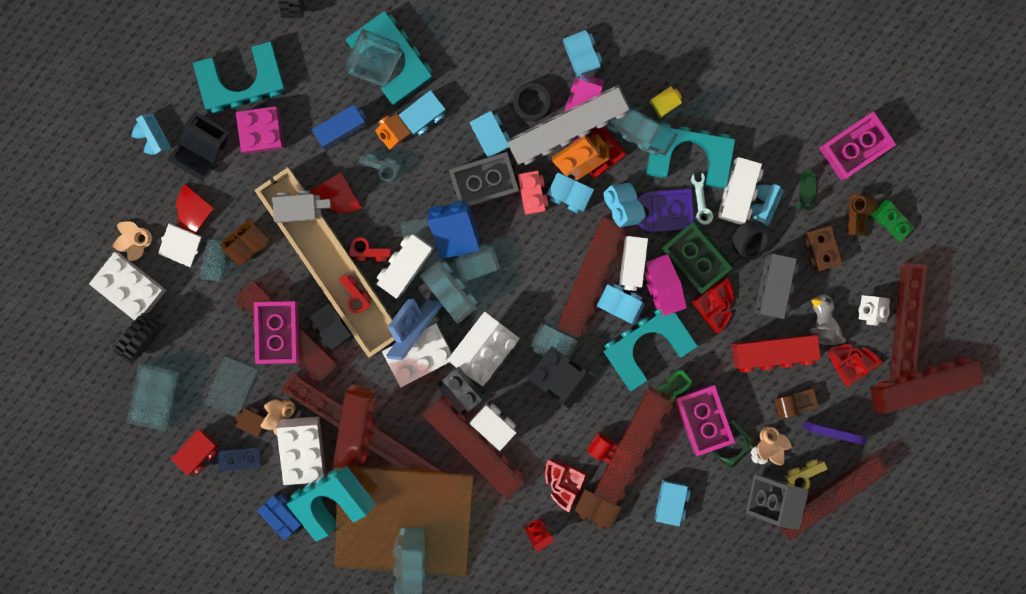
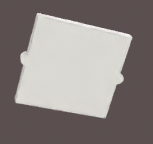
[158,223,202,267]

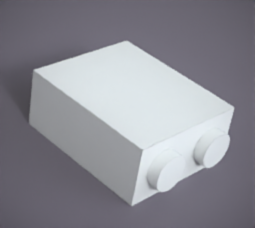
[619,236,648,291]

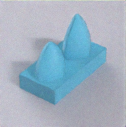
[131,113,172,155]
[750,184,784,227]

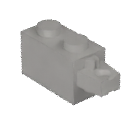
[272,191,331,223]

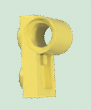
[784,459,827,489]

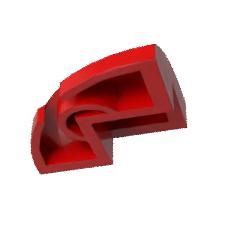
[589,126,628,179]
[310,173,362,214]
[176,184,215,234]
[691,278,734,334]
[828,344,883,387]
[545,459,588,512]

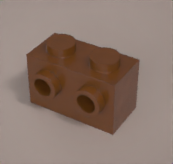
[803,226,842,271]

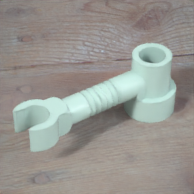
[691,173,713,225]

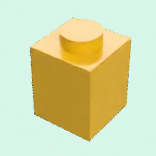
[649,86,682,118]

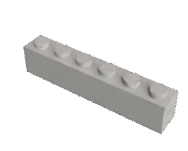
[507,84,630,165]

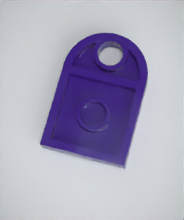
[637,189,694,232]
[803,421,867,445]

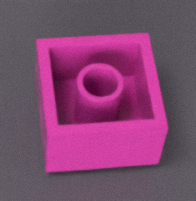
[236,107,285,154]
[644,254,686,316]

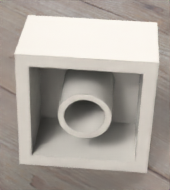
[470,403,516,451]

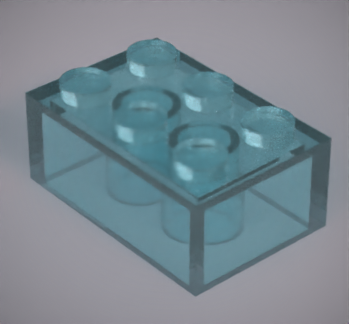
[607,106,678,156]
[420,261,478,324]
[126,363,183,431]
[393,528,426,594]

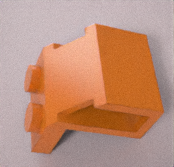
[552,133,609,180]

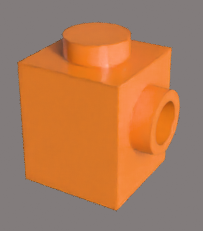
[375,114,412,150]

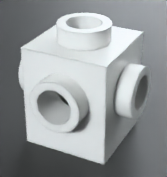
[859,295,890,326]

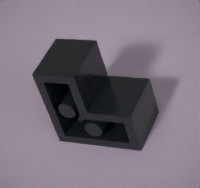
[310,303,353,350]

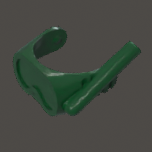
[796,170,817,211]
[712,418,755,468]

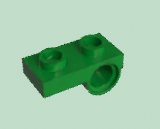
[871,200,914,242]

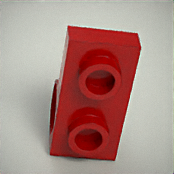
[350,237,392,261]
[339,273,371,314]
[587,432,632,472]
[524,517,554,552]

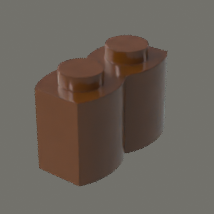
[220,219,269,266]
[574,488,621,530]

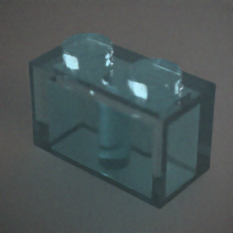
[455,244,500,282]
[531,323,577,358]

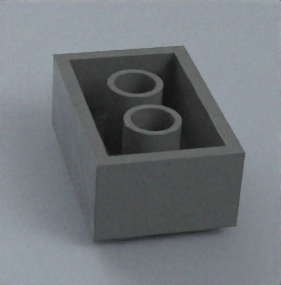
[449,152,519,207]
[754,254,798,319]
[746,474,808,530]

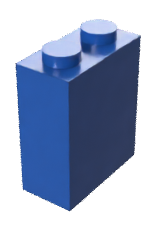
[312,105,368,151]
[427,201,480,259]

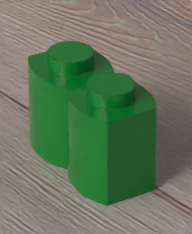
[650,369,692,408]

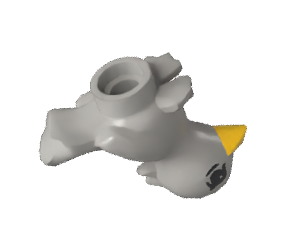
[810,294,846,346]

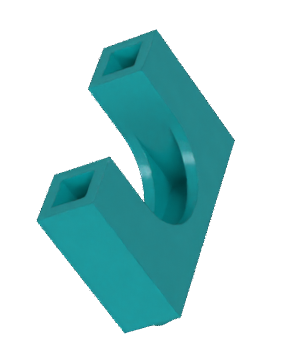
[345,11,433,107]
[193,42,286,114]
[646,123,735,189]
[603,309,698,392]
[286,466,376,542]

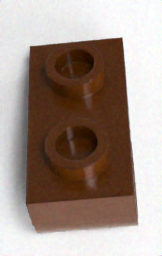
[848,194,878,236]
[774,388,819,418]

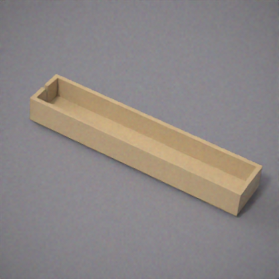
[255,167,395,358]

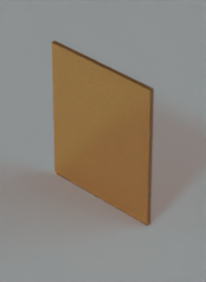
[334,465,474,577]

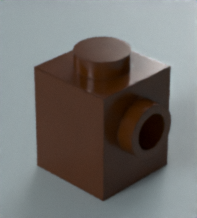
[235,406,266,437]

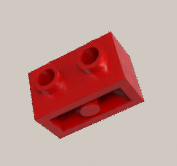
[171,429,220,476]

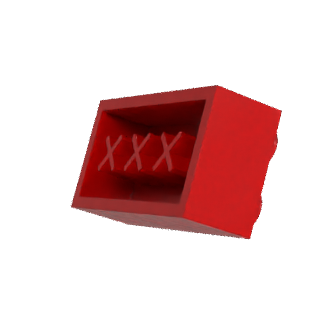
[731,334,821,372]

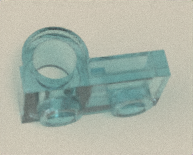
[359,153,401,183]
[199,239,226,282]

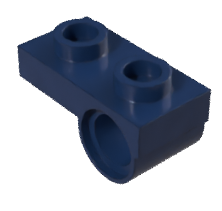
[218,447,260,471]

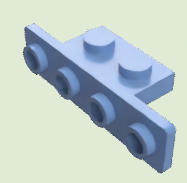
[386,299,443,360]

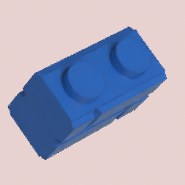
[257,493,301,540]

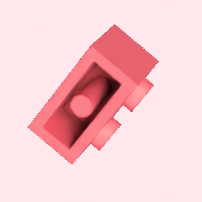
[518,171,548,215]

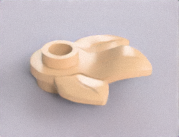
[113,222,152,261]
[261,399,295,435]
[758,427,792,465]

